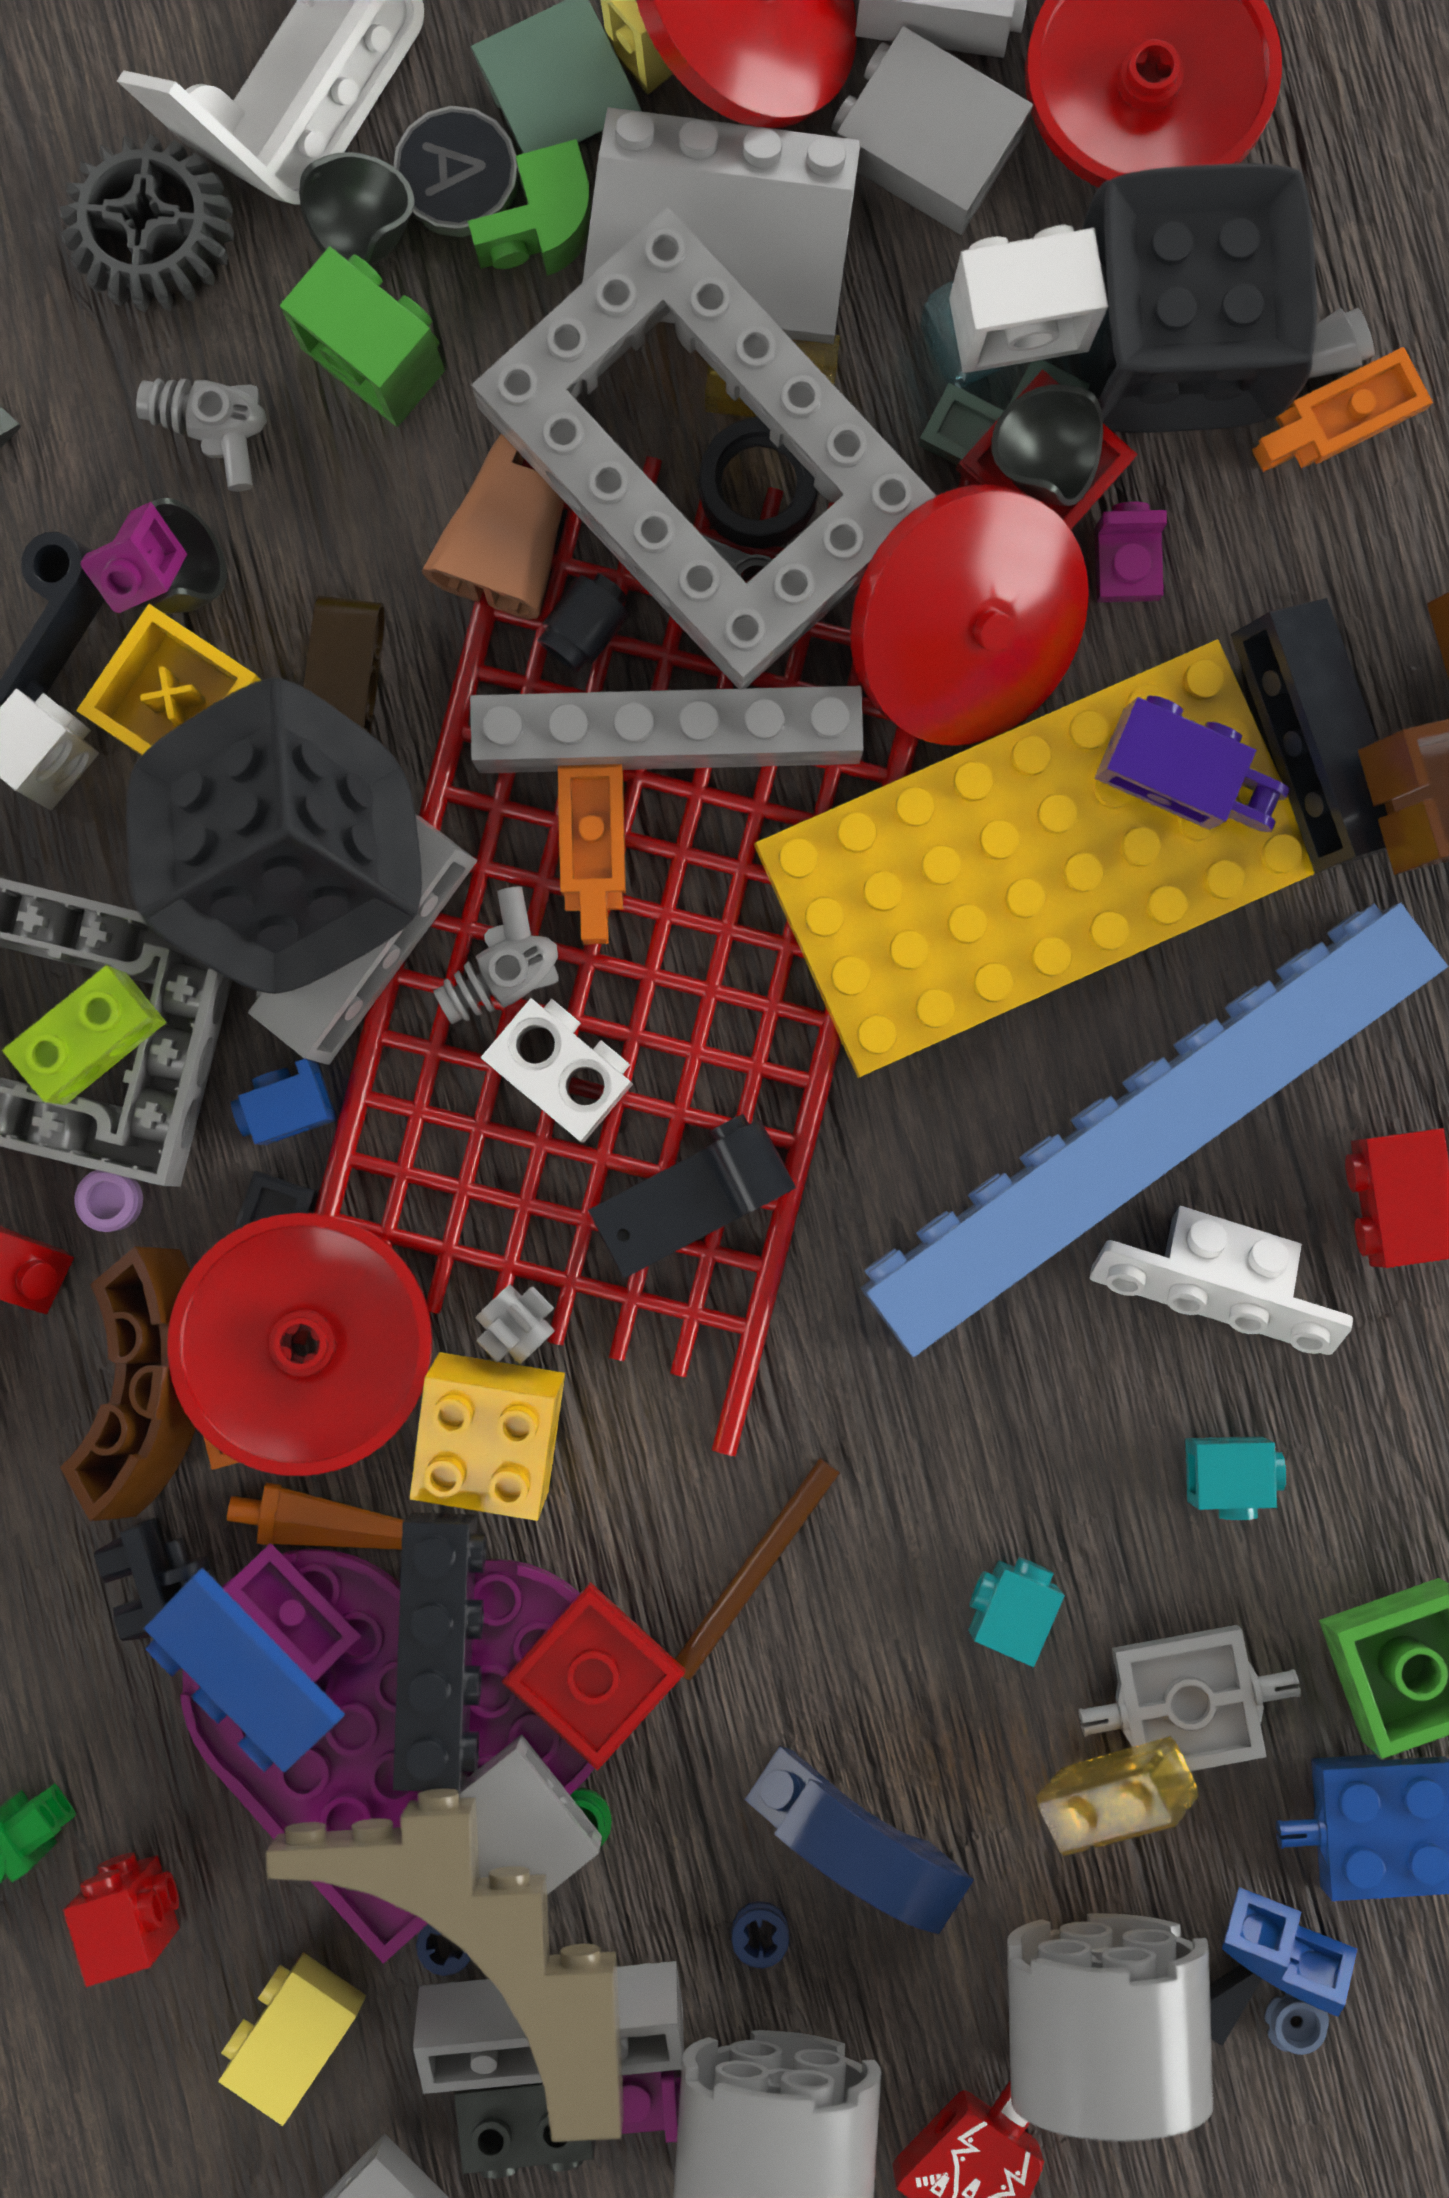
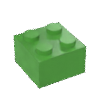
[279,246,445,428]
[1319,1578,1449,1759]

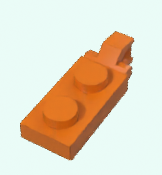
[1252,347,1433,472]
[557,764,626,945]

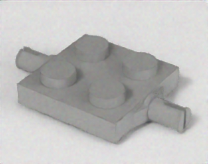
[1079,1625,1301,1781]

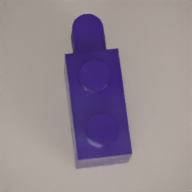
[1094,695,1290,832]

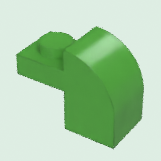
[468,139,592,276]

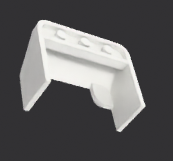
[117,0,424,205]

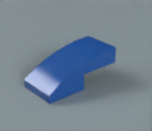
[1222,1887,1357,2017]

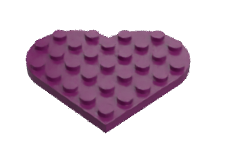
[180,1549,595,1964]

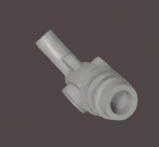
[136,378,267,492]
[433,886,559,1024]

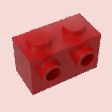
[1345,1128,1449,1268]
[63,1852,180,1987]

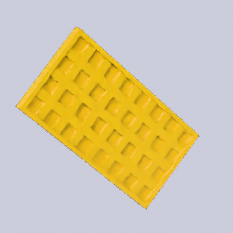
[754,639,1315,1078]

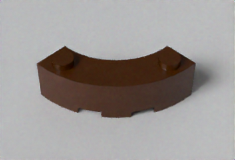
[60,1246,196,1522]

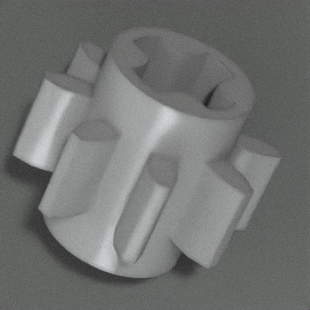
[475,1284,555,1364]

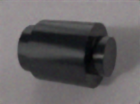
[537,573,630,672]

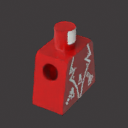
[892,2080,1044,2198]

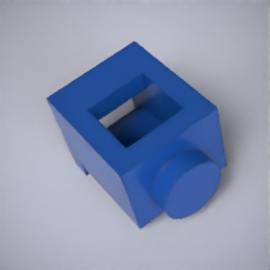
[231,1059,338,1145]

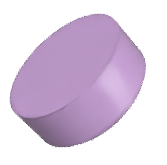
[74,1170,143,1232]

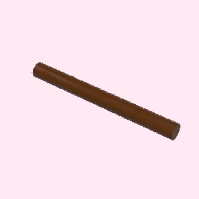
[675,1458,840,1681]

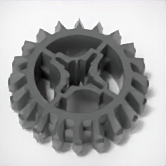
[60,134,234,313]

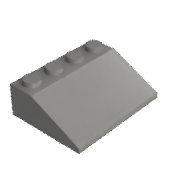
[582,107,861,344]

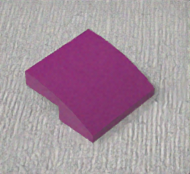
[223,1543,361,1682]

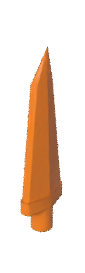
[227,1483,404,1550]

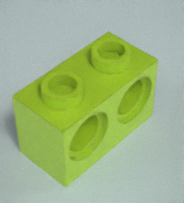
[2,965,167,1105]

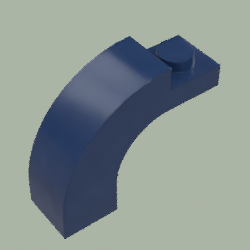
[745,1746,974,1934]

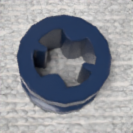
[731,1901,789,1969]
[416,1924,471,1976]

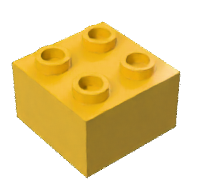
[76,604,261,756]
[409,1352,565,1521]

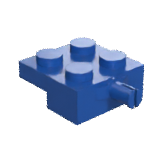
[1275,1755,1449,1901]

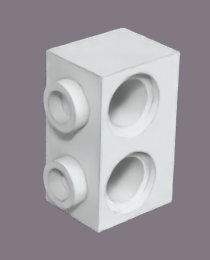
[0,689,99,811]
[480,998,633,1143]

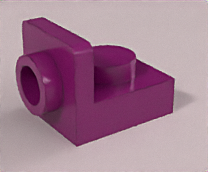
[1095,501,1167,603]
[80,502,187,613]
[621,2070,681,2143]

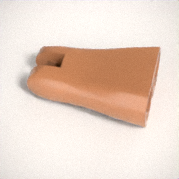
[422,434,565,619]

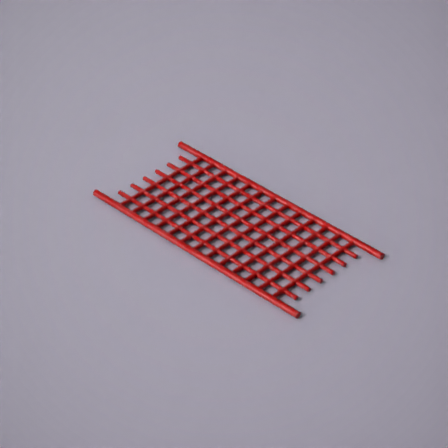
[294,456,972,1456]

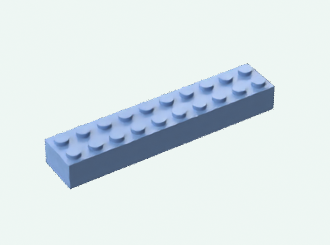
[860,903,1448,1357]

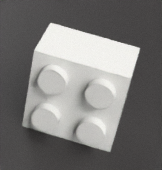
[949,225,1108,374]

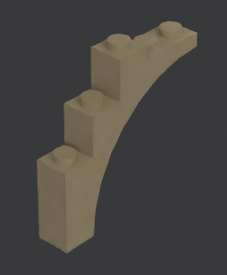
[266,1789,624,2142]

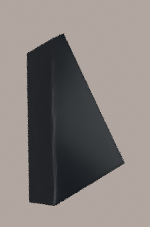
[1210,1964,1262,2046]

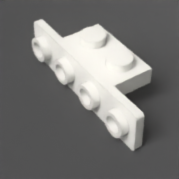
[1089,1206,1353,1355]

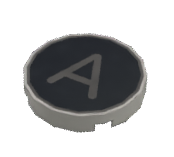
[393,106,519,237]

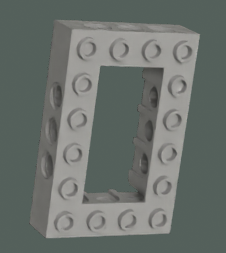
[472,207,936,689]
[0,878,232,1187]

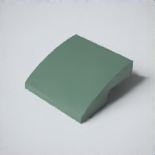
[470,0,642,154]

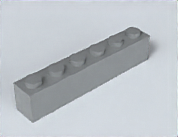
[470,686,863,773]

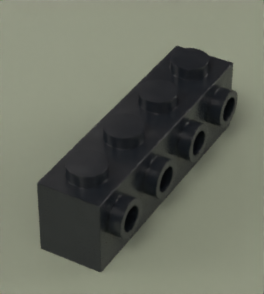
[1231,598,1388,874]
[393,1512,486,1793]

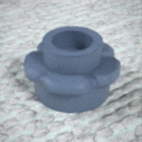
[1265,1993,1329,2055]

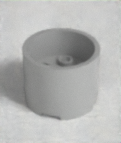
[1007,1913,1213,2141]
[673,2030,881,2198]

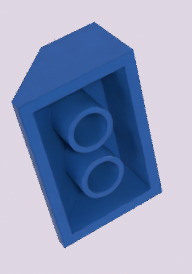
[144,1568,345,1773]

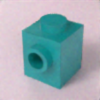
[1185,1436,1286,1520]
[968,1557,1065,1667]

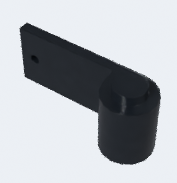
[0,532,105,707]
[587,1114,796,1279]

